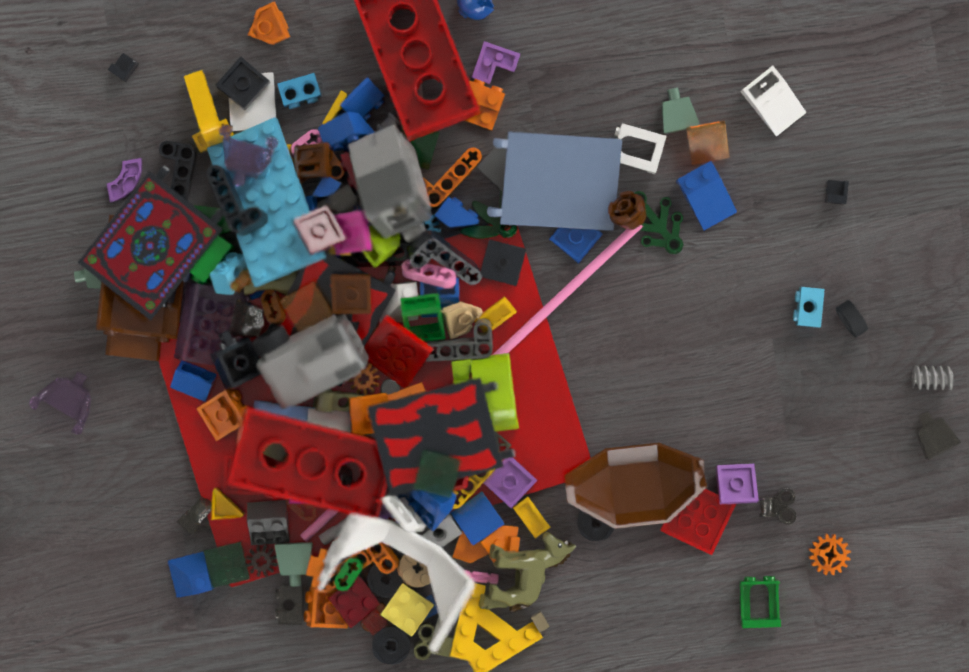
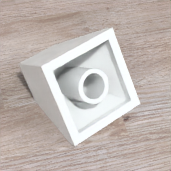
[379,281,418,323]

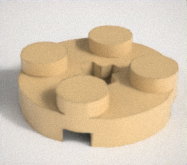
[397,554,431,588]

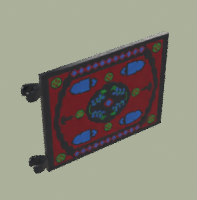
[77,166,224,320]

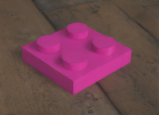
[333,211,372,254]

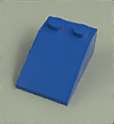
[676,161,737,231]

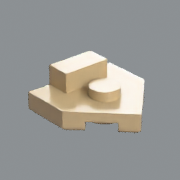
[441,302,483,339]

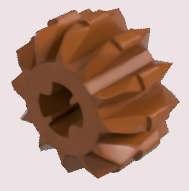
[348,364,381,395]

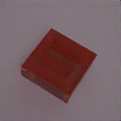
[361,608,388,635]

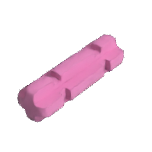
[463,570,499,585]

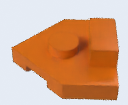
[248,2,290,45]
[479,525,520,563]
[452,529,488,563]
[306,549,328,589]

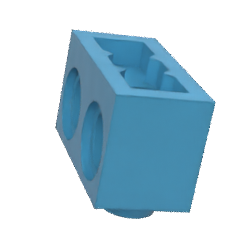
[277,73,322,109]

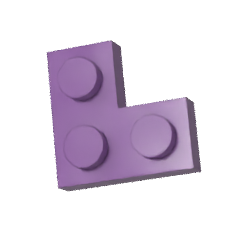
[472,41,520,84]

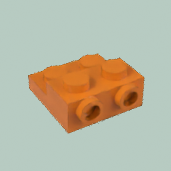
[464,79,505,131]
[196,389,245,441]
[304,587,348,629]

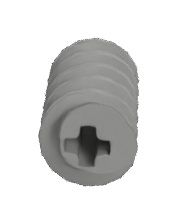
[911,365,953,390]

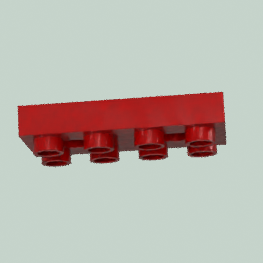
[354,0,481,142]
[225,406,388,518]

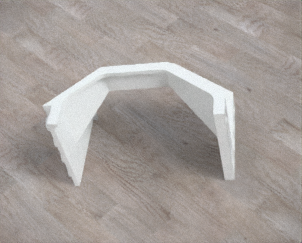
[318,514,475,653]

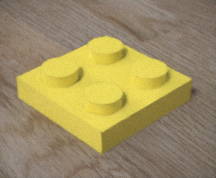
[381,583,434,637]

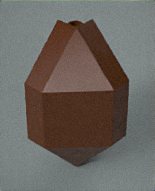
[565,442,707,529]

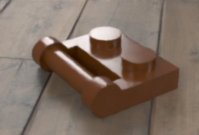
[294,142,331,181]

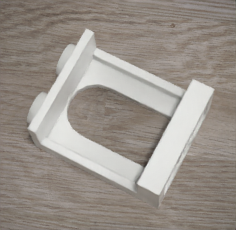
[614,123,666,174]

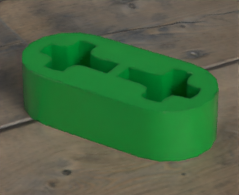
[334,557,363,591]

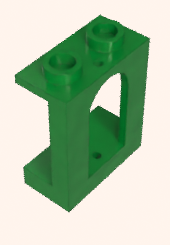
[739,576,781,628]

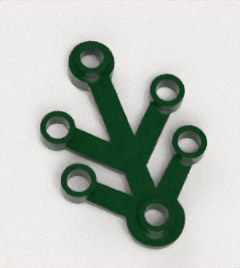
[634,191,683,254]

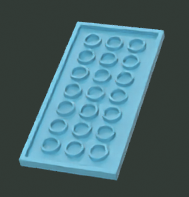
[207,117,326,287]

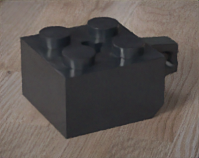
[210,330,262,389]

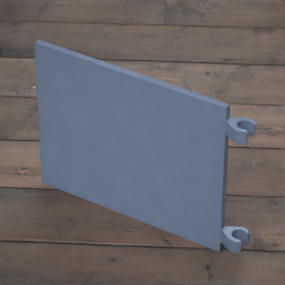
[487,132,622,231]

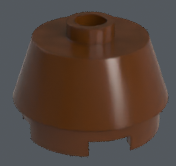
[608,191,646,230]

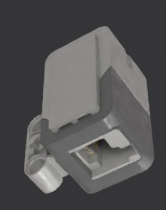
[349,124,432,243]
[257,314,369,409]

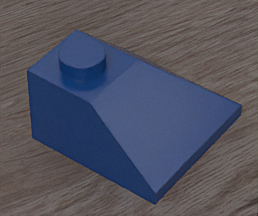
[168,551,214,598]

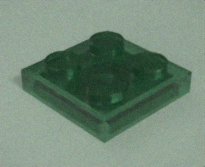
[413,450,461,498]
[204,541,250,588]

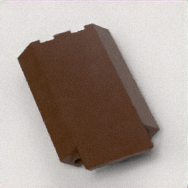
[96,215,184,361]

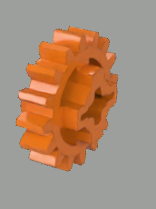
[808,533,851,575]

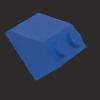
[340,78,385,121]

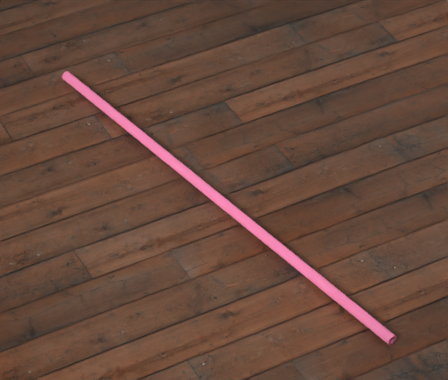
[300,225,643,542]

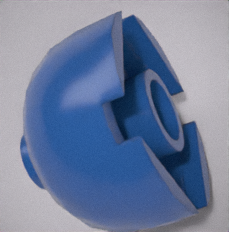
[457,0,494,20]

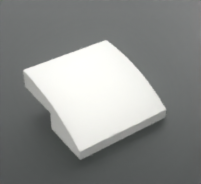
[381,495,426,532]

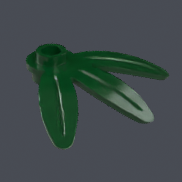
[461,190,517,239]

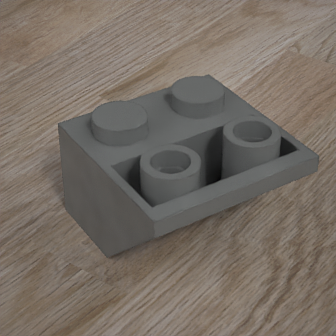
[247,500,290,545]

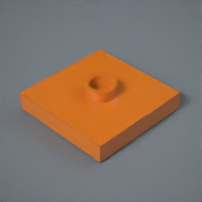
[349,393,388,435]

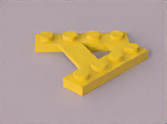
[449,583,543,672]

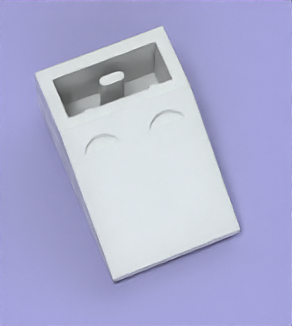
[741,66,806,136]

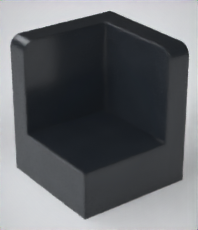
[108,53,139,82]
[825,180,849,205]

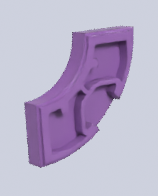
[107,158,142,203]

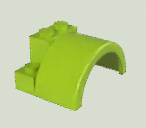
[452,353,519,432]

